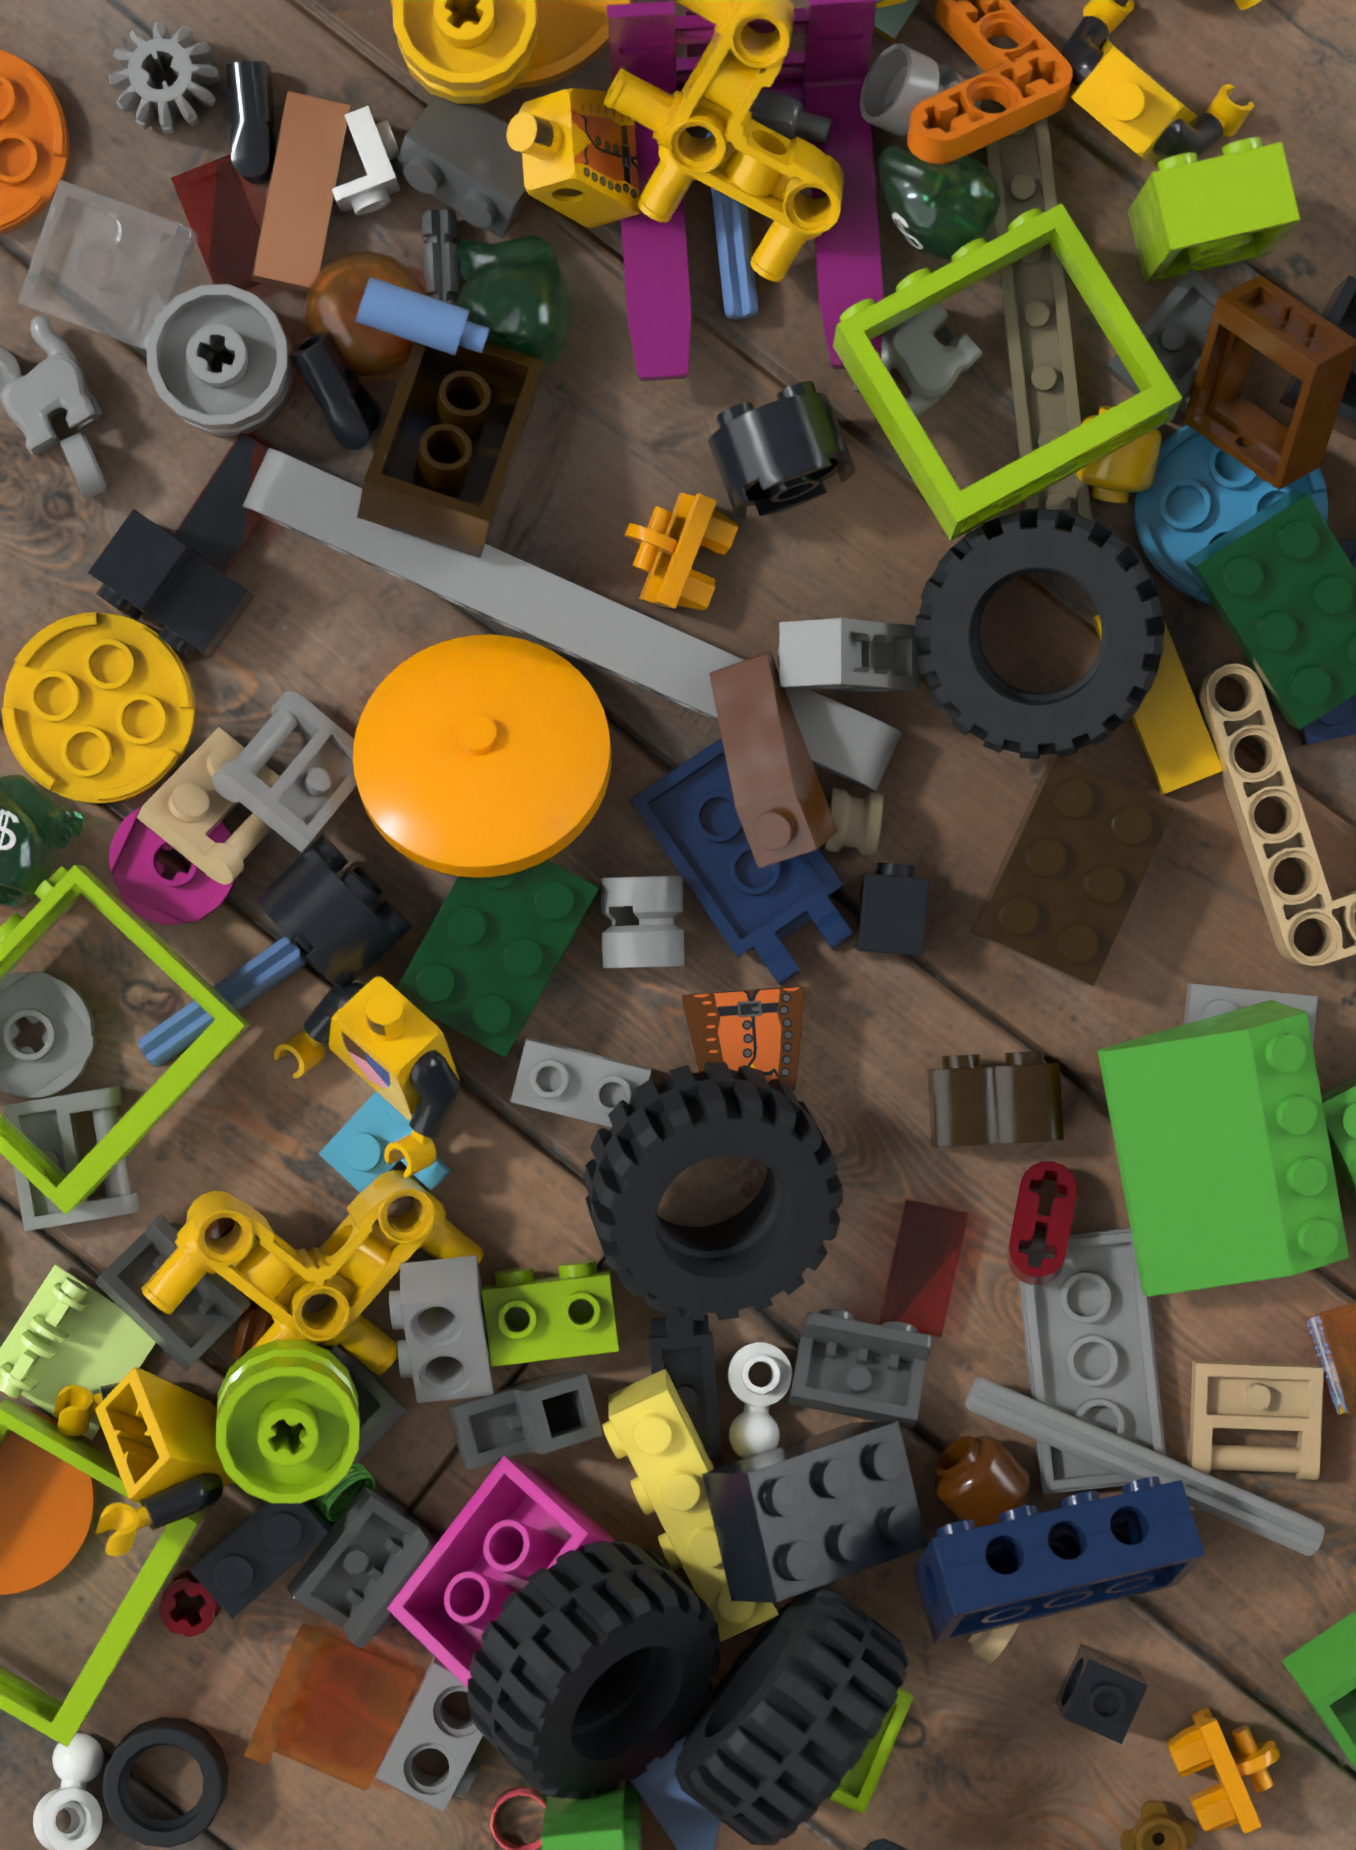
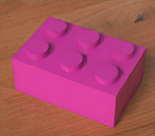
[387,1456,616,1688]

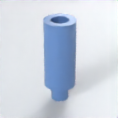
[355,277,490,356]

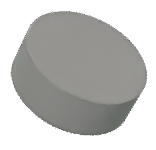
[59,433,107,500]

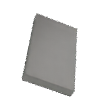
[1018,1227,1166,1494]

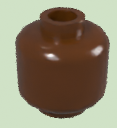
[935,1436,1030,1528]

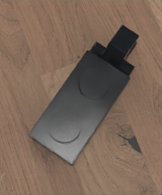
[649,1306,722,1460]

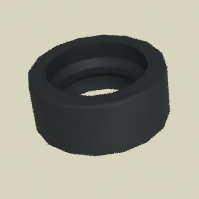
[102,1717,229,1848]

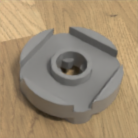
[0,972,97,1098]

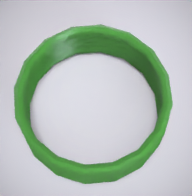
[313,1462,375,1522]

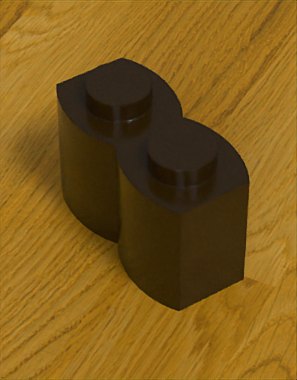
[927,1051,1064,1147]

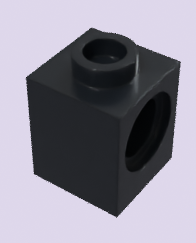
[855,862,929,956]
[1055,1644,1148,1744]

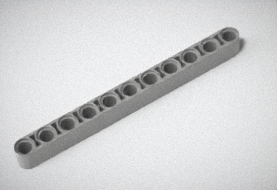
[242,448,903,792]

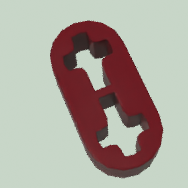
[1007,1161,1077,1285]

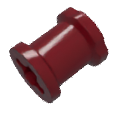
[159,1569,222,1637]

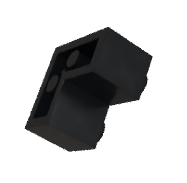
[88,508,255,659]

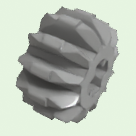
[109,20,220,134]

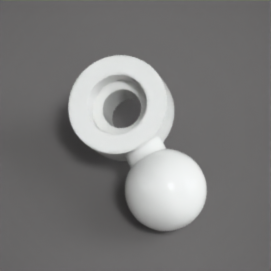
[727,1342,792,1459]
[33,1733,104,1850]

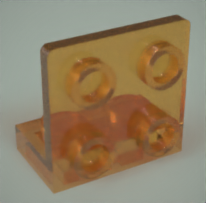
[243,1622,417,1790]

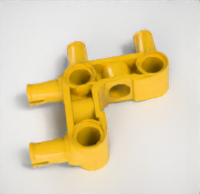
[604,0,844,282]
[141,1170,484,1375]

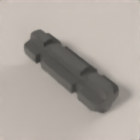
[422,209,460,307]

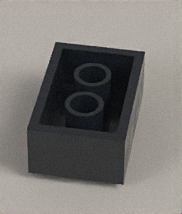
[702,1421,927,1602]

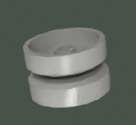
[146,284,296,437]

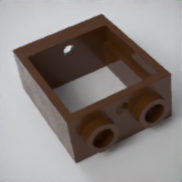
[1183,275,1356,490]

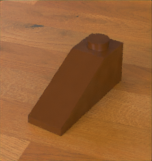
[709,651,838,869]

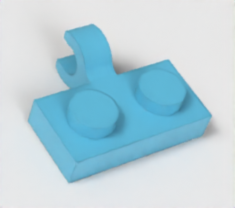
[318,1091,452,1192]

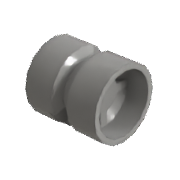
[859,44,982,136]
[600,876,685,968]

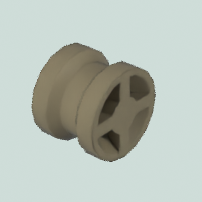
[824,788,884,857]

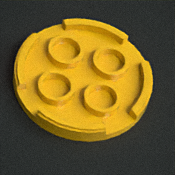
[1,612,196,804]

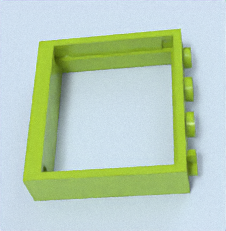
[833,203,1183,541]
[0,865,252,1215]
[0,1398,205,1747]

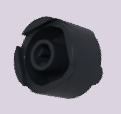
[708,381,856,518]
[258,835,412,988]

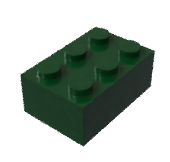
[1184,490,1356,730]
[396,860,600,1058]

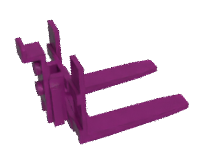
[607,0,884,381]

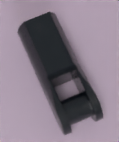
[226,61,276,185]
[289,330,382,450]

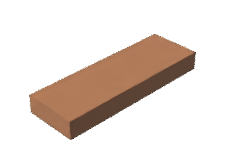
[251,91,351,294]

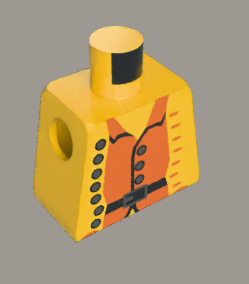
[507,88,641,228]

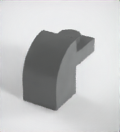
[447,1372,603,1470]

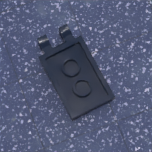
[630,737,853,986]

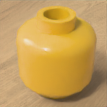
[1076,406,1162,503]

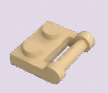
[137,727,281,885]
[1187,1360,1324,1480]

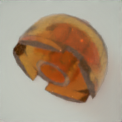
[303,250,427,382]

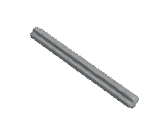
[965,1377,1325,1556]

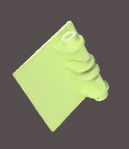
[0,1264,156,1441]

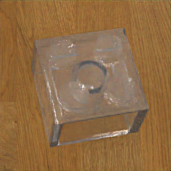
[17,180,199,350]

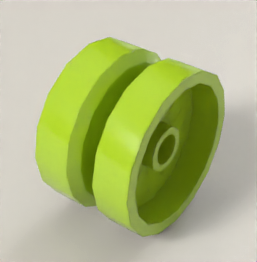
[216,1340,360,1503]

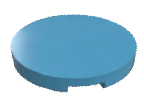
[1135,425,1328,605]

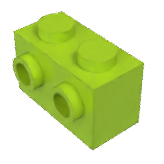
[482,1260,620,1367]

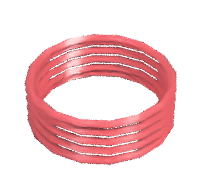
[490,1787,546,1850]

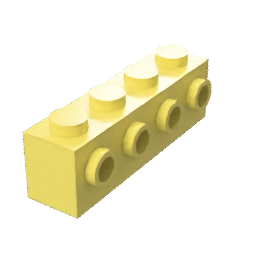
[602,1368,779,1642]

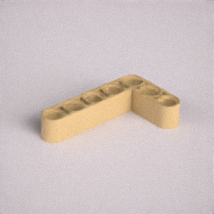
[1197,663,1356,966]

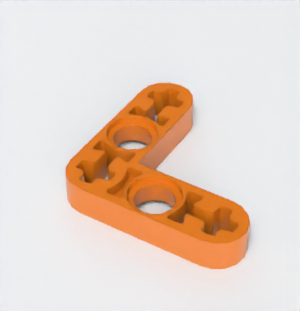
[907,0,1073,164]

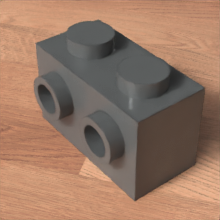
[394,96,533,239]

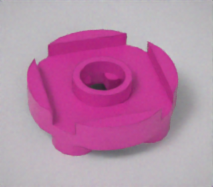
[109,807,238,925]

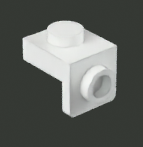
[332,106,401,215]

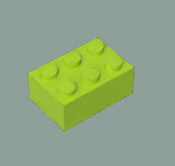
[1127,137,1300,285]

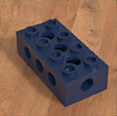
[913,1476,1205,1643]

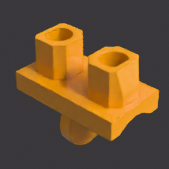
[624,493,738,610]
[1165,1707,1280,1834]

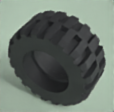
[914,508,1165,759]
[584,1062,843,1321]
[467,1541,721,1800]
[675,1586,908,1846]

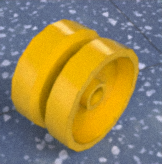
[393,0,539,104]

